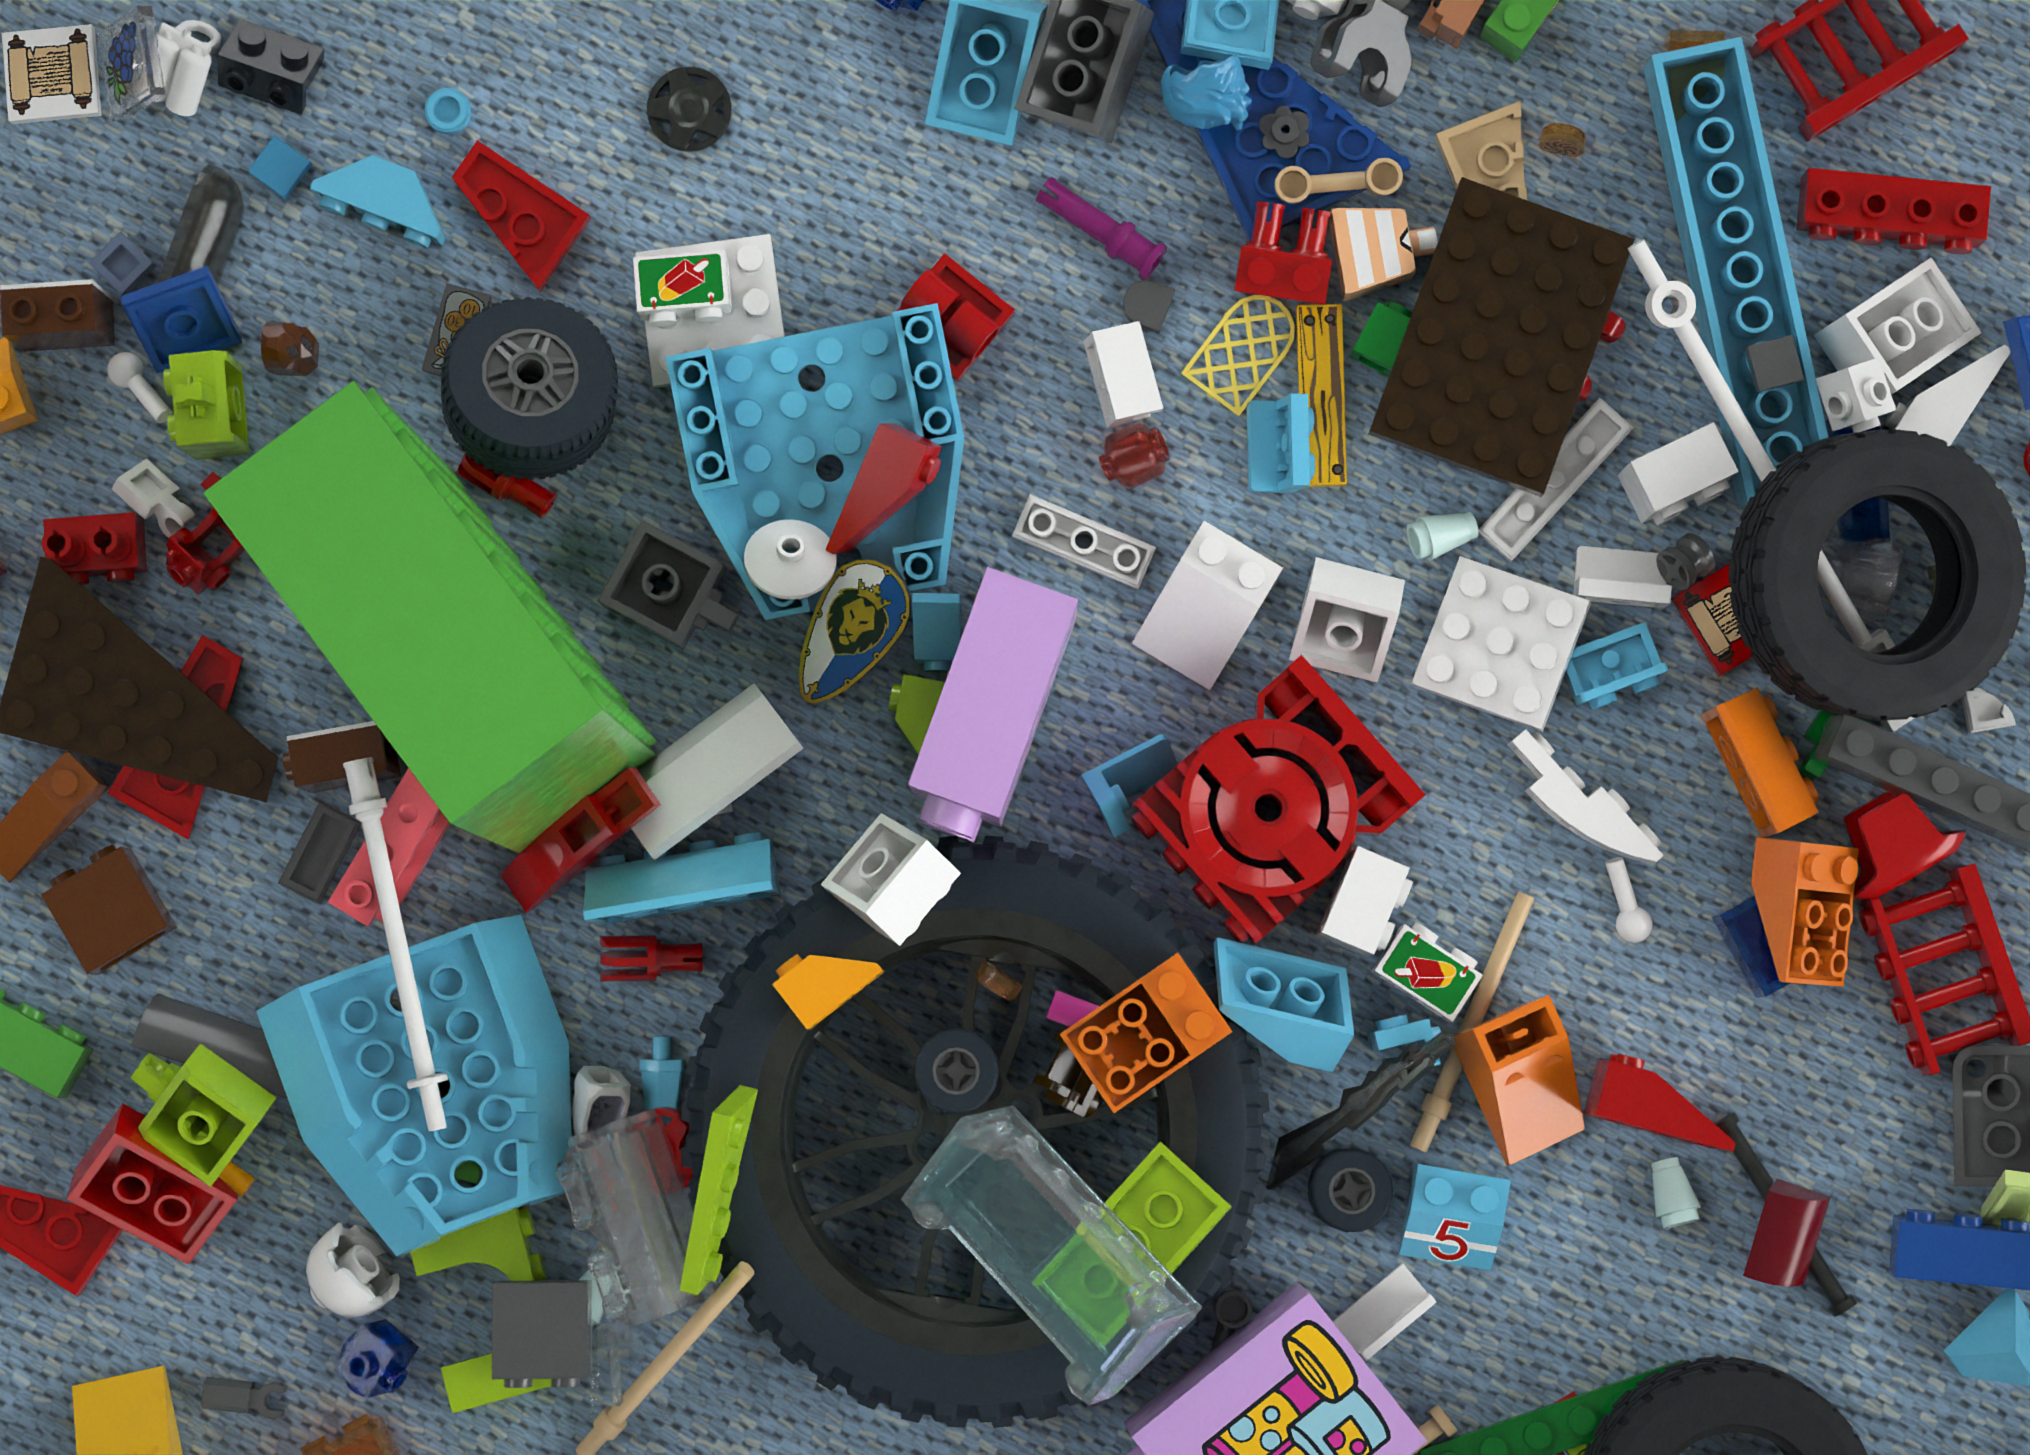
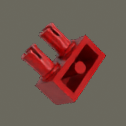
[1234,201,1333,305]
[41,512,147,585]

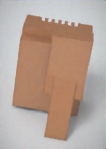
[1417,0,1486,49]

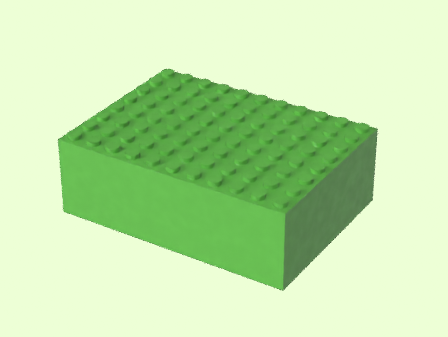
[203,380,657,853]

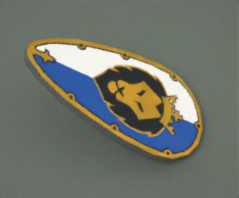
[799,559,912,703]

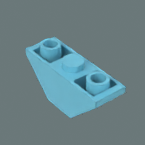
[310,155,446,249]

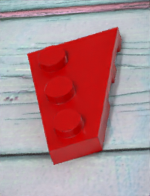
[0,1185,123,1297]

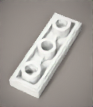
[1012,494,1156,590]

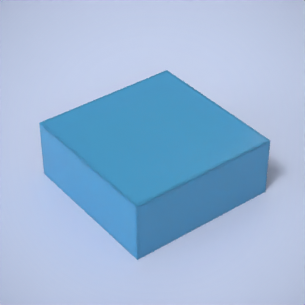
[247,135,313,200]

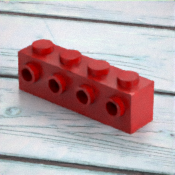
[1796,168,1991,254]

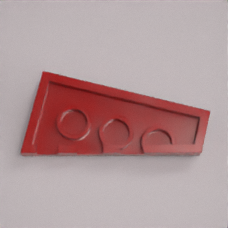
[107,635,244,840]

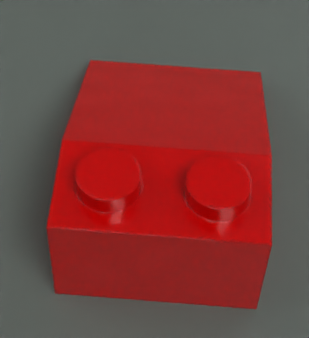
[1584,1054,1736,1152]
[66,1103,238,1265]

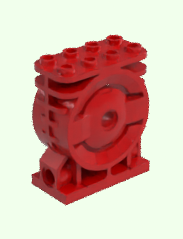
[1131,655,1426,945]

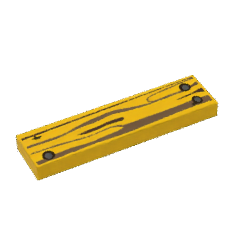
[1296,304,1347,487]

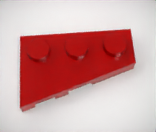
[452,140,592,293]

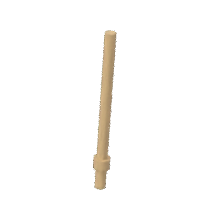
[1409,892,1535,1153]
[576,1261,754,1455]

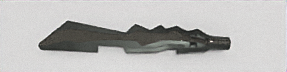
[1266,1030,1456,1190]

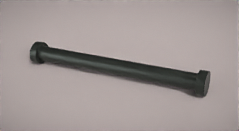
[1715,1112,1857,1317]

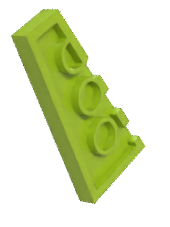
[679,1085,758,1295]

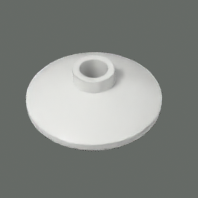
[744,520,836,600]

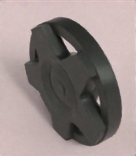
[647,67,732,152]

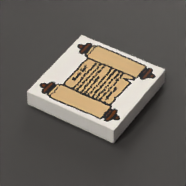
[2,24,102,124]

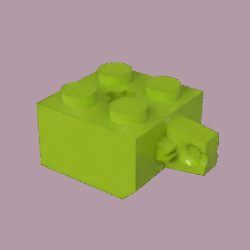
[163,350,250,460]
[130,1043,277,1187]

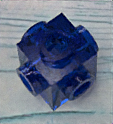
[334,1319,419,1398]

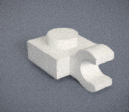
[112,458,195,538]

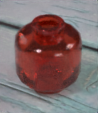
[1099,422,1170,489]

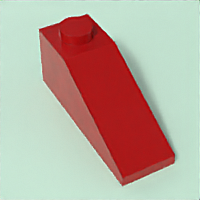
[825,423,942,554]

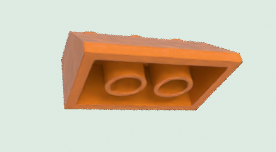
[1701,687,1819,838]

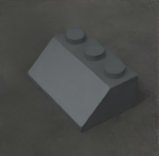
[1014,0,1155,143]

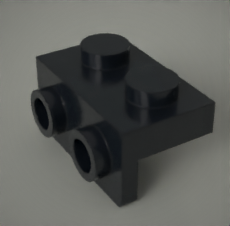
[218,19,324,114]

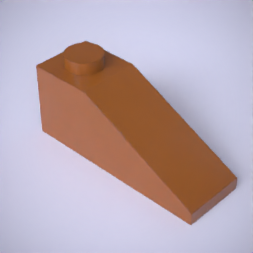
[0,751,110,883]

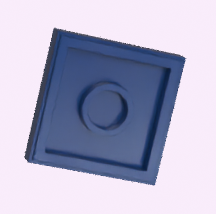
[120,266,243,373]

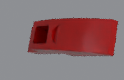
[501,767,661,913]

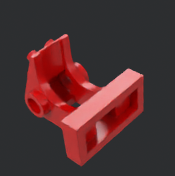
[166,472,245,595]

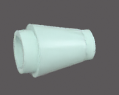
[1407,512,1478,561]
[1651,1157,1701,1229]

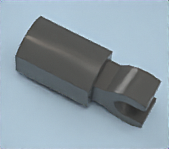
[201,1377,287,1419]

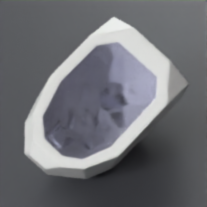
[571,1066,631,1149]

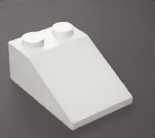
[1814,258,1982,395]
[1132,521,1283,691]

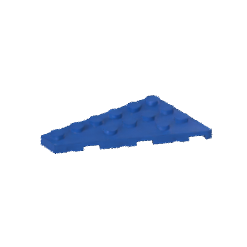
[1135,0,1411,242]

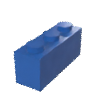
[1889,1209,2030,1290]

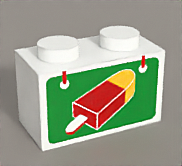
[633,250,732,326]
[1371,922,1483,1022]

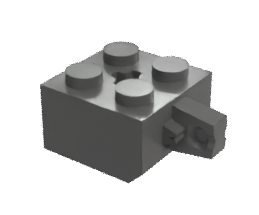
[598,520,739,650]

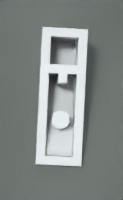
[1884,345,2010,446]

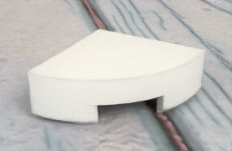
[1962,688,2016,734]

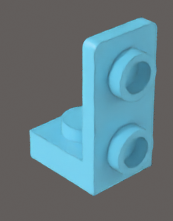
[1082,734,1178,838]

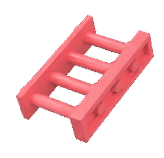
[328,768,450,927]

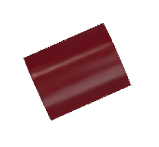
[1743,1179,1831,1287]

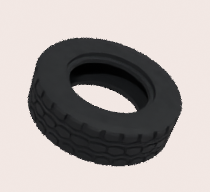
[1729,429,2027,720]
[1584,1356,1868,1455]

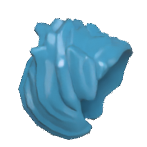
[1160,54,1252,130]

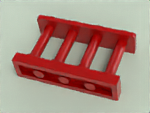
[1749,0,1969,142]
[1859,863,2030,1075]

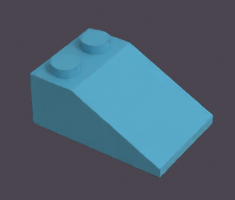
[925,0,1048,146]
[1213,937,1354,1072]

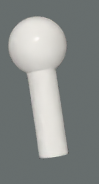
[107,352,172,423]
[1605,857,1653,943]

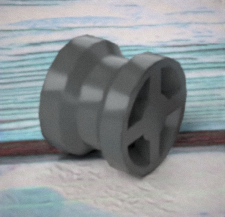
[1656,533,1715,591]

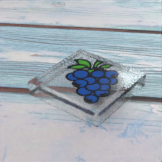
[97,5,166,121]

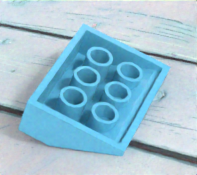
[583,832,781,925]

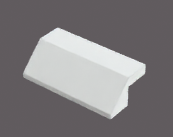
[631,683,804,860]

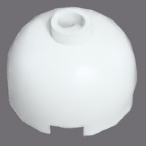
[306,1222,400,1318]

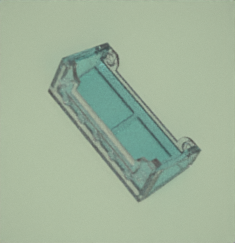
[901,1105,1202,1406]

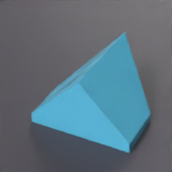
[1943,1288,2030,1386]

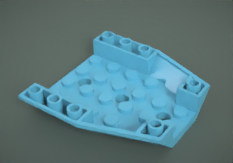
[665,303,964,620]
[256,914,573,1257]

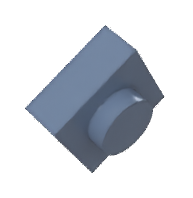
[89,231,157,295]

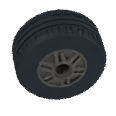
[441,297,618,480]

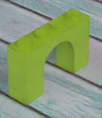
[410,1207,551,1413]

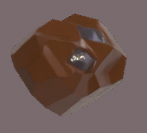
[261,322,319,376]

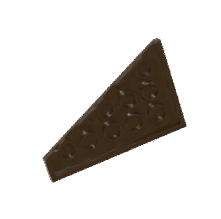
[0,557,279,802]

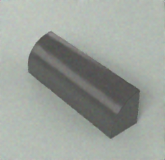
[131,994,288,1099]

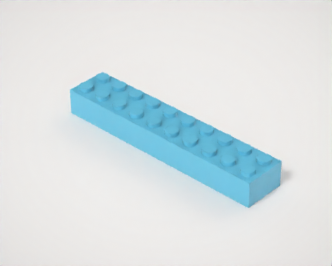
[1643,37,1828,510]

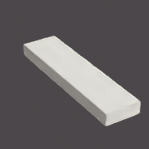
[1478,398,1634,563]

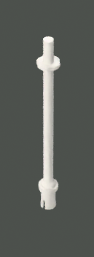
[343,757,448,1132]

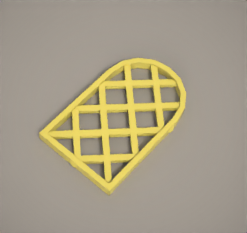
[1181,295,1295,417]

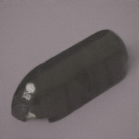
[157,164,244,286]

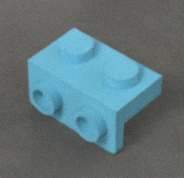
[1247,393,1315,493]
[1564,622,1669,710]
[1367,1014,1446,1066]

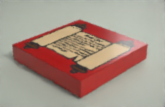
[1671,564,1752,677]

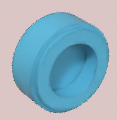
[425,88,471,135]

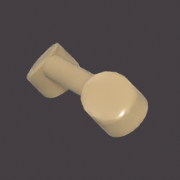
[1274,158,1403,204]

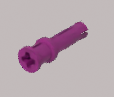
[1036,177,1167,281]

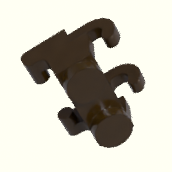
[1033,1031,1099,1117]

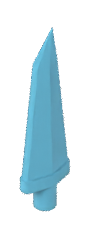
[639,1036,685,1198]

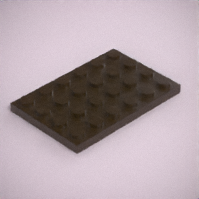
[1368,177,1635,497]

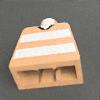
[1329,208,1438,301]

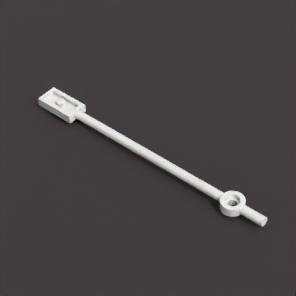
[1628,239,1914,732]

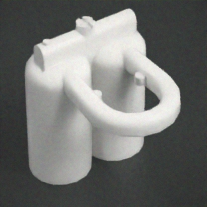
[137,20,222,116]

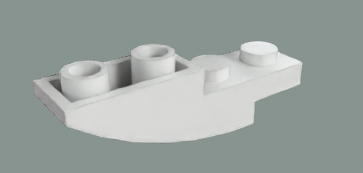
[1507,729,1664,864]

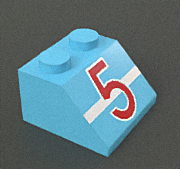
[1398,1163,1511,1271]

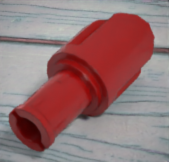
[456,452,557,519]
[600,935,703,982]

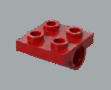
[897,253,1015,382]

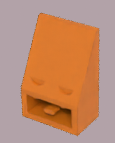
[1751,837,1859,987]
[1060,953,1232,1113]
[1450,995,1585,1166]

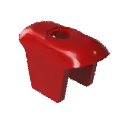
[1843,792,1966,900]

